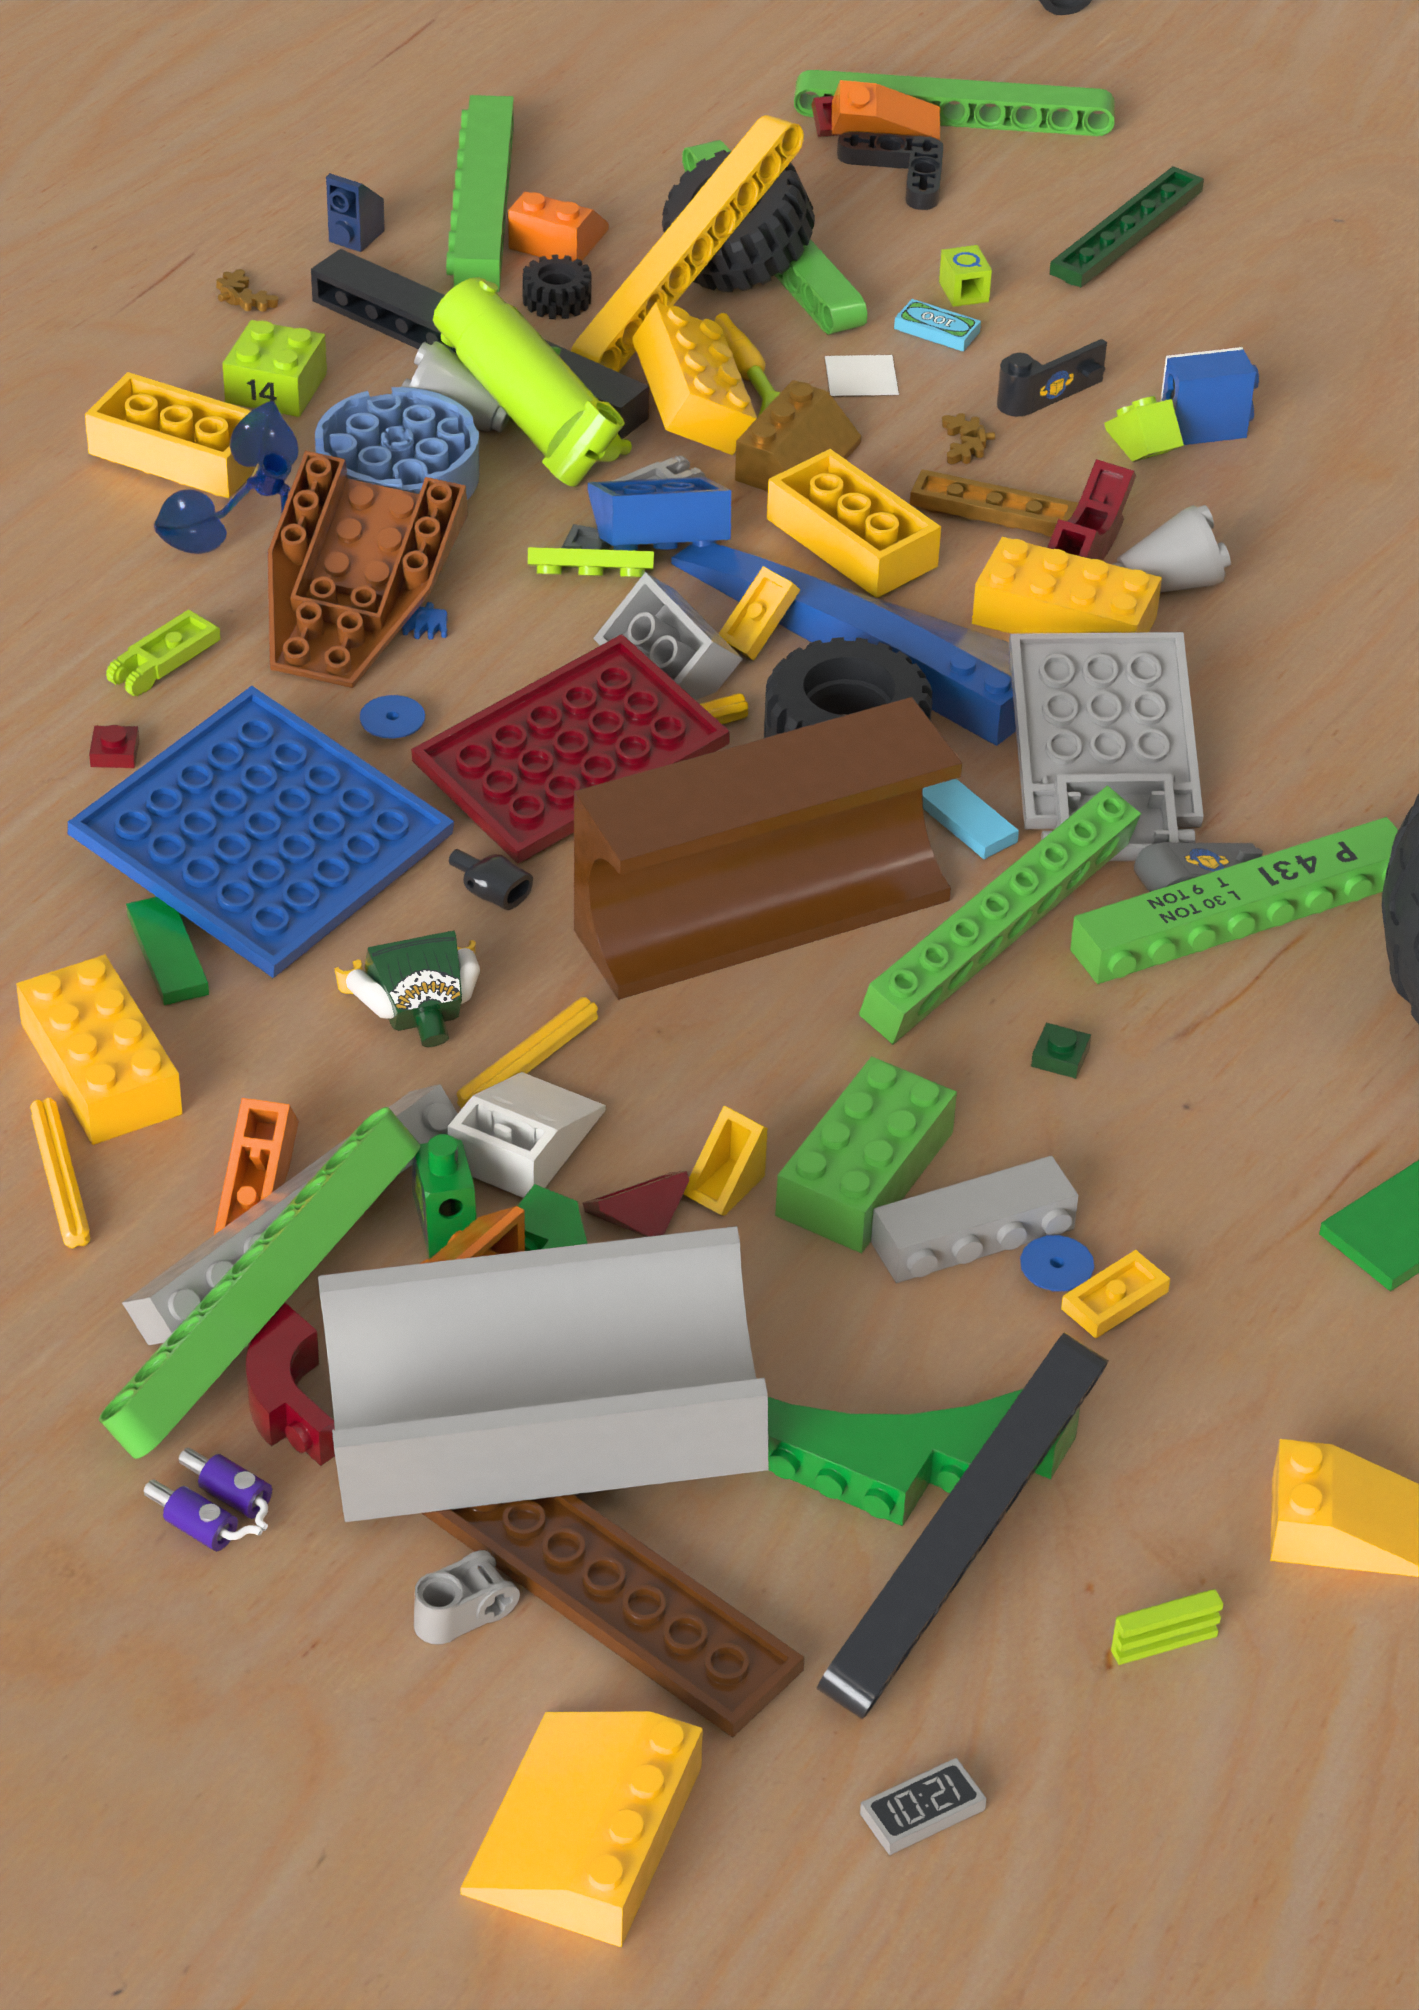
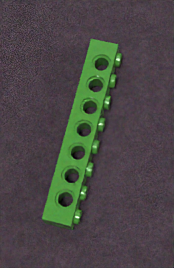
[859,785,1141,1044]

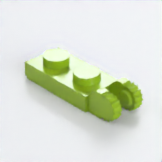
[106,609,221,697]

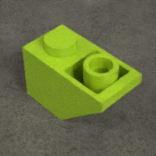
[1104,396,1184,462]

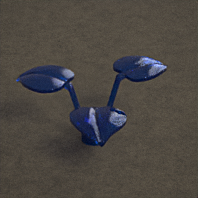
[153,401,299,554]

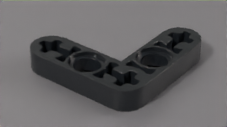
[837,131,944,210]

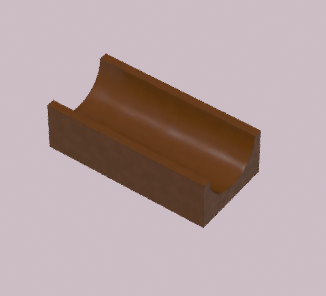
[574,697,962,1000]

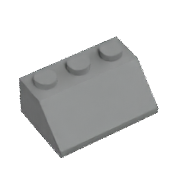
[593,572,743,700]

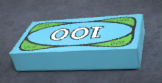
[894,299,981,351]

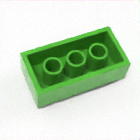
[775,1056,957,1254]

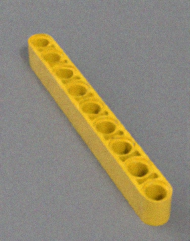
[571,115,804,372]

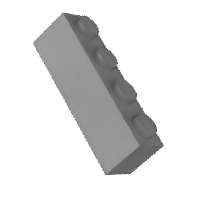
[871,1155,1079,1283]

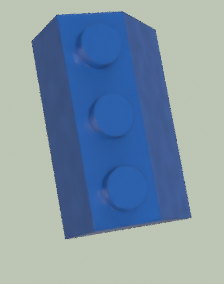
[588,477,731,551]

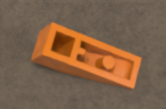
[832,80,940,140]
[213,1098,299,1236]

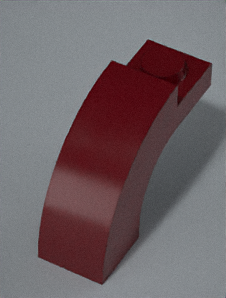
[1047,459,1136,561]
[246,1303,335,1466]

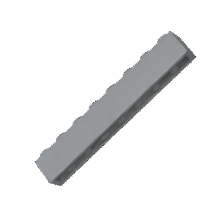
[122,1084,458,1345]

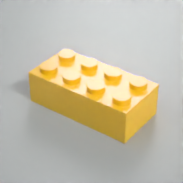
[632,302,757,455]
[85,372,270,499]
[767,449,941,598]
[972,537,1162,634]
[16,954,182,1145]

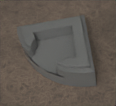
[561,524,611,550]

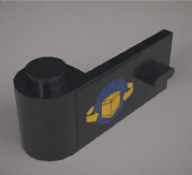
[997,339,1107,417]

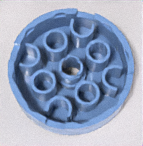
[315,387,480,500]

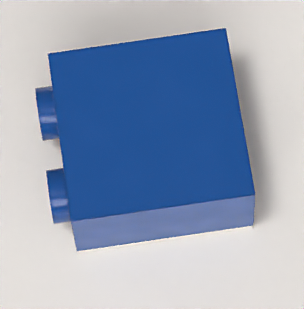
[1160,347,1259,445]

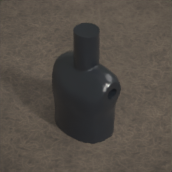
[449,849,533,910]

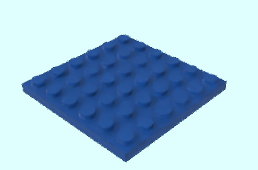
[67,686,454,978]

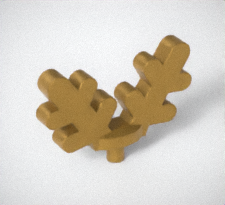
[216,269,278,312]
[942,413,995,464]

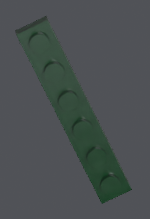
[1049,166,1204,288]

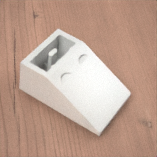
[448,1072,606,1198]

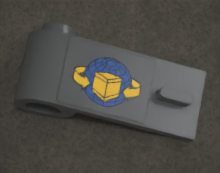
[1134,842,1263,892]

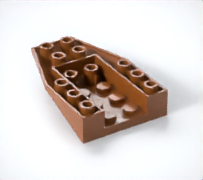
[268,451,468,688]

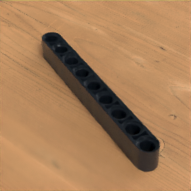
[817,1332,1109,1720]

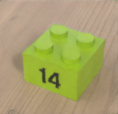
[222,320,327,417]

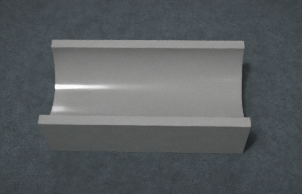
[318,1226,768,1522]

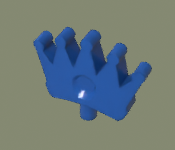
[402,602,448,640]

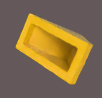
[683,1106,768,1216]

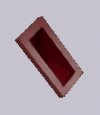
[582,1171,689,1237]

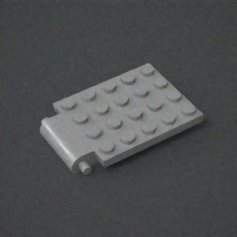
[1009,632,1204,861]

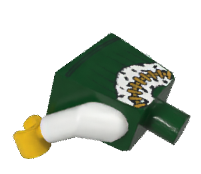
[334,930,480,1047]

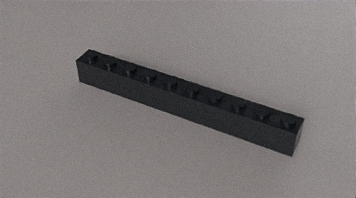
[311,248,649,439]

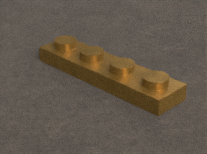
[910,469,1078,537]

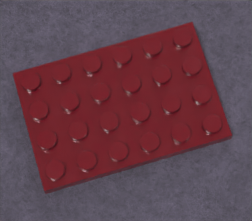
[411,634,730,864]

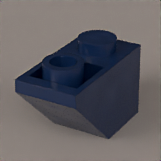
[326,173,385,252]

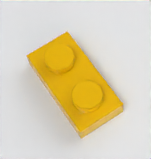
[719,566,800,661]
[1061,1250,1170,1338]

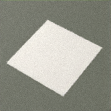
[825,355,899,396]

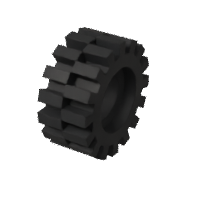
[522,255,592,319]

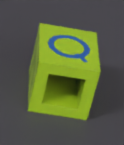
[939,245,992,307]

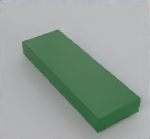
[126,897,209,1005]

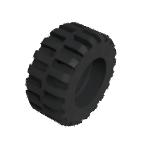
[662,147,815,292]
[764,637,932,738]

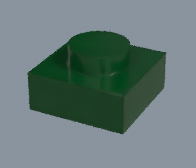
[1031,1022,1091,1079]

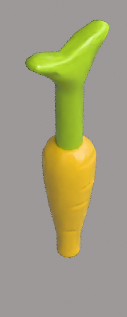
[715,313,781,418]

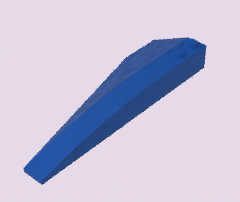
[671,543,1016,746]

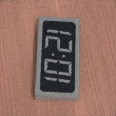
[860,1757,987,1855]

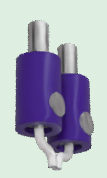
[144,1447,272,1552]

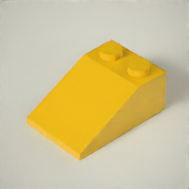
[1270,1439,1419,1577]

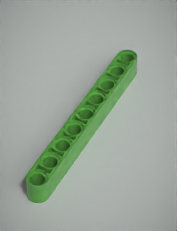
[794,70,1115,136]
[682,140,868,335]
[99,1107,420,1459]

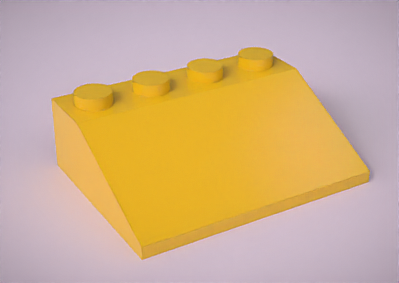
[460,1711,703,1948]

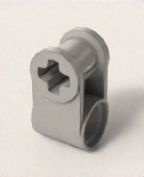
[414,1550,520,1644]

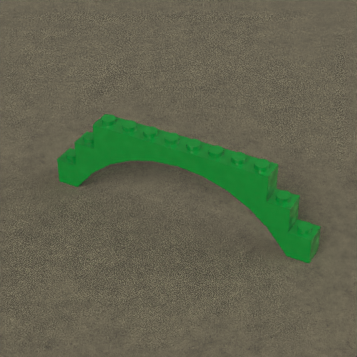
[518,1184,1080,1527]

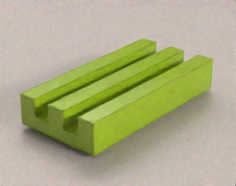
[1111,1589,1223,1665]

